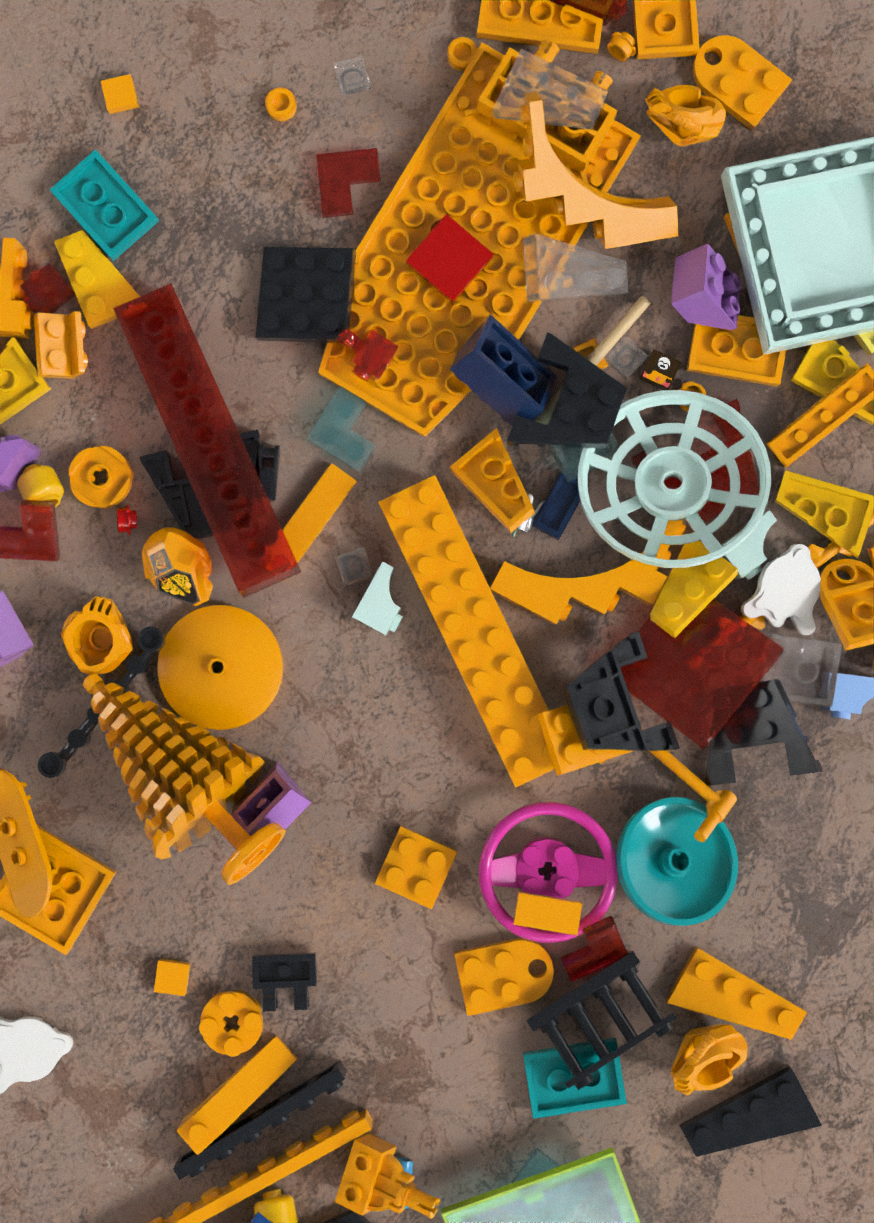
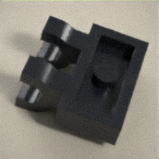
[252,952,317,1012]

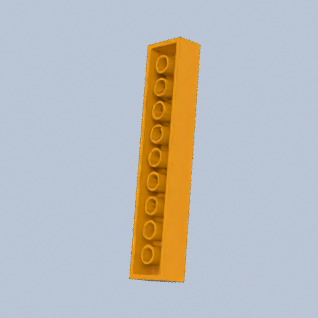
[378,475,554,788]

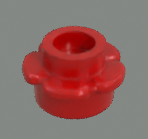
[116,505,137,535]

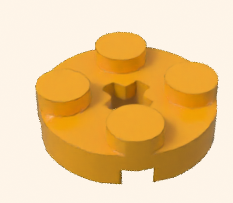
[69,446,134,509]
[199,990,264,1057]

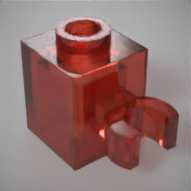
[20,263,76,314]
[336,328,399,382]

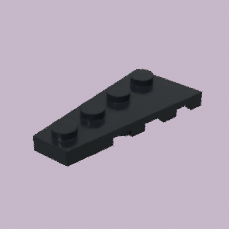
[679,1066,822,1157]

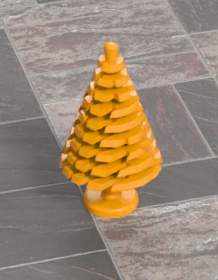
[83,673,286,885]

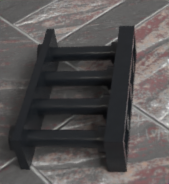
[526,951,676,1090]

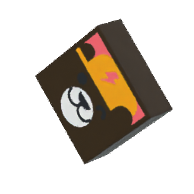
[639,349,682,390]

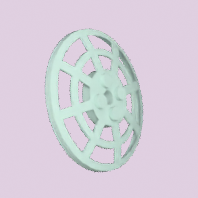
[578,390,771,568]

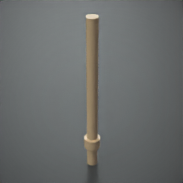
[527,296,651,445]

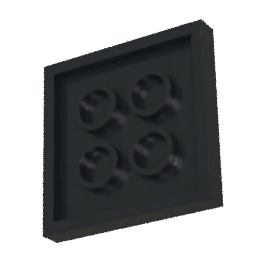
[255,247,356,343]

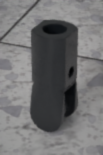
[254,444,280,502]

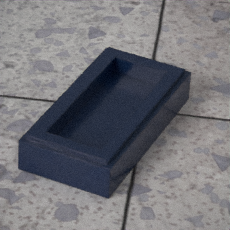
[532,471,589,540]

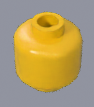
[17,464,64,512]
[254,1189,298,1223]

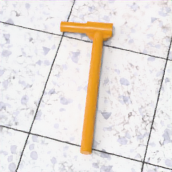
[642,729,737,842]

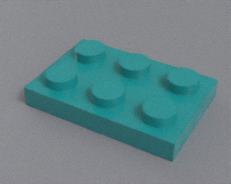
[50,149,159,262]
[523,1038,627,1119]

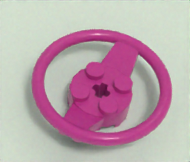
[478,802,618,943]

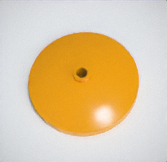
[157,605,283,730]

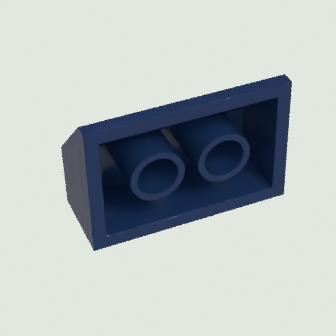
[450,314,557,426]

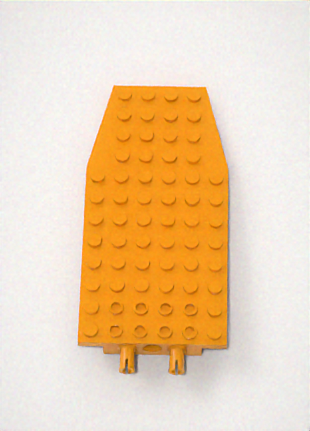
[318,39,641,438]

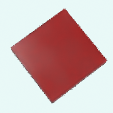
[406,214,494,303]

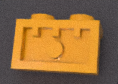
[34,311,88,379]

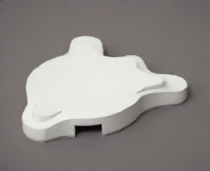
[741,544,821,635]
[0,1016,73,1094]

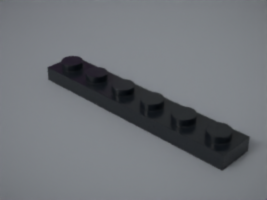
[173,1060,346,1180]

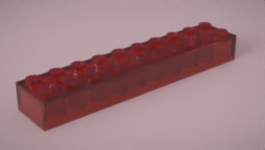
[113,283,301,598]

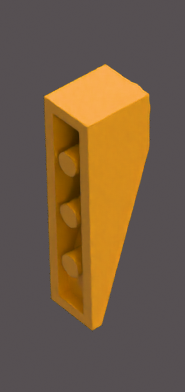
[177,1035,297,1155]

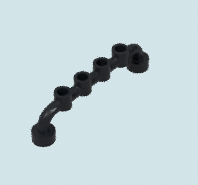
[38,627,165,778]

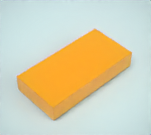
[513,891,583,935]

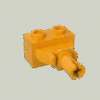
[334,1133,440,1219]

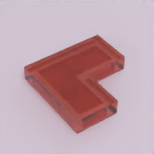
[316,148,381,218]
[0,500,60,561]
[561,916,628,982]

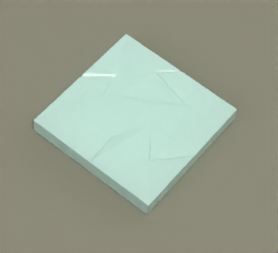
[721,137,874,355]

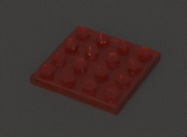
[621,599,784,750]

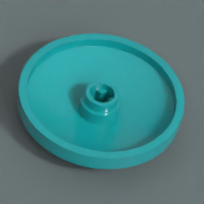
[616,797,738,926]

